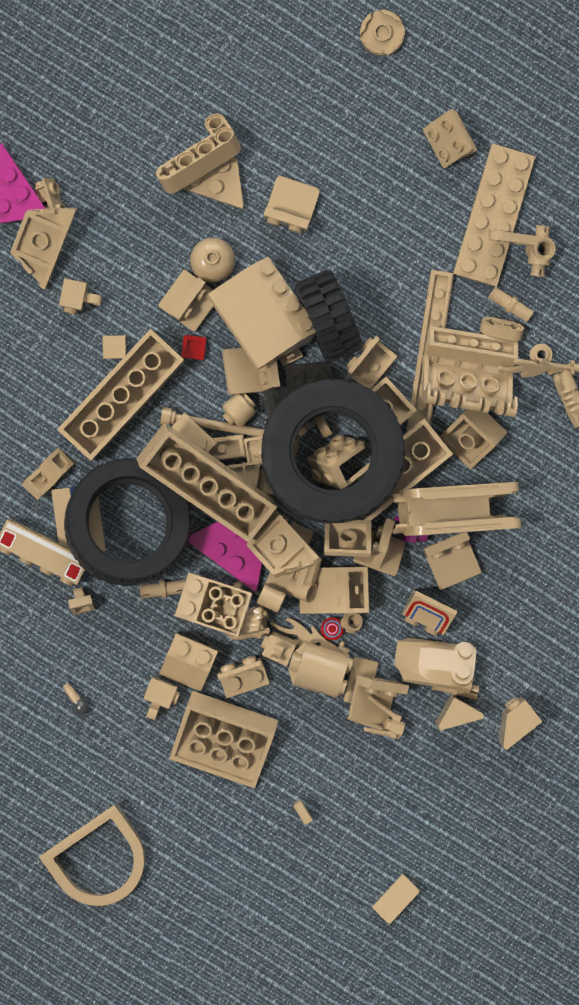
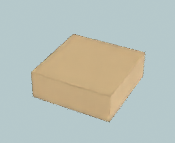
[103,335,126,359]
[293,798,313,824]

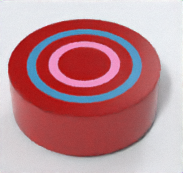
[321,617,344,640]

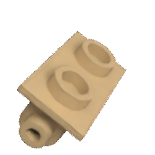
[34,178,66,209]

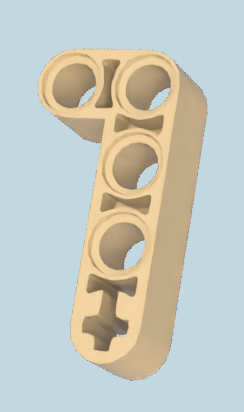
[156,114,241,194]
[256,522,314,612]

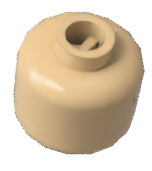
[223,393,256,427]

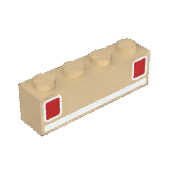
[0,518,85,586]

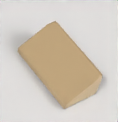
[344,657,378,703]
[372,873,420,924]

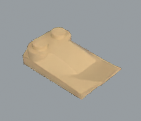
[394,638,476,692]

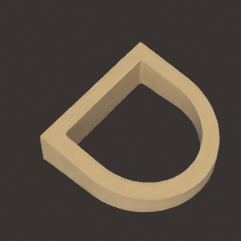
[39,803,145,906]

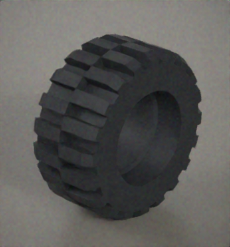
[295,270,362,362]

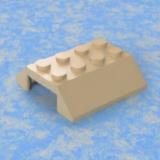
[421,326,518,417]

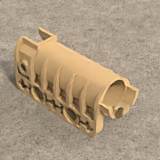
[390,482,522,536]

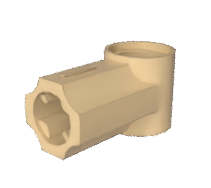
[287,562,321,603]

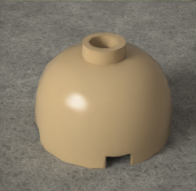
[190,238,235,283]

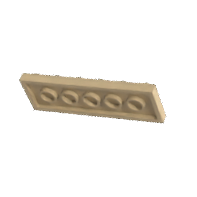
[453,143,535,287]

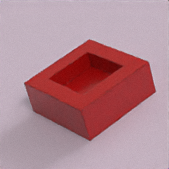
[181,335,207,361]

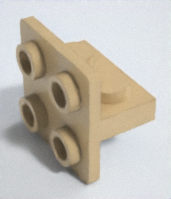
[423,109,477,168]
[158,270,213,332]
[353,518,405,576]

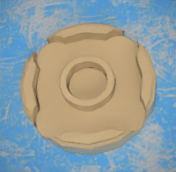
[360,10,405,56]

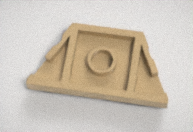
[183,144,244,209]
[10,207,77,289]
[247,509,322,578]

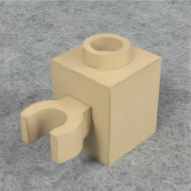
[59,278,102,315]
[261,631,298,666]
[143,676,180,720]

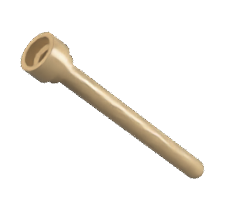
[160,407,265,437]

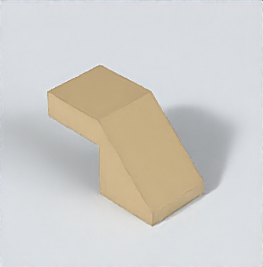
[22,448,75,500]

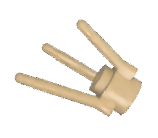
[347,695,405,739]

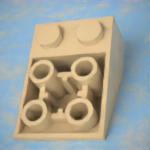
[299,566,369,614]
[175,572,253,637]

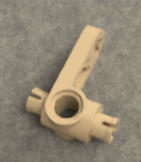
[488,225,556,277]

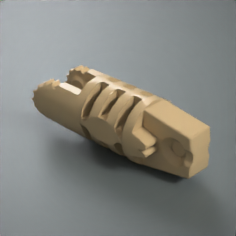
[553,370,579,428]

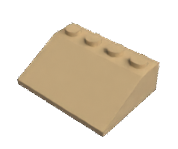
[207,257,316,370]
[169,691,279,788]

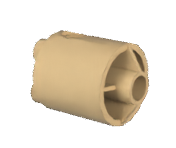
[288,642,354,698]

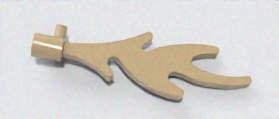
[498,358,579,378]
[270,617,350,654]

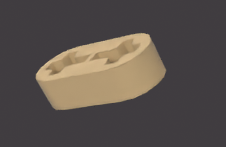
[480,317,524,341]

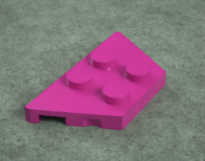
[0,143,46,224]
[188,522,262,591]

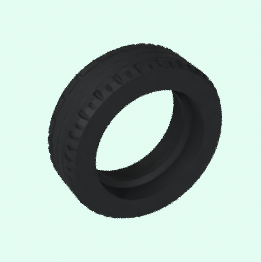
[64,458,192,586]

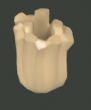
[225,605,270,640]

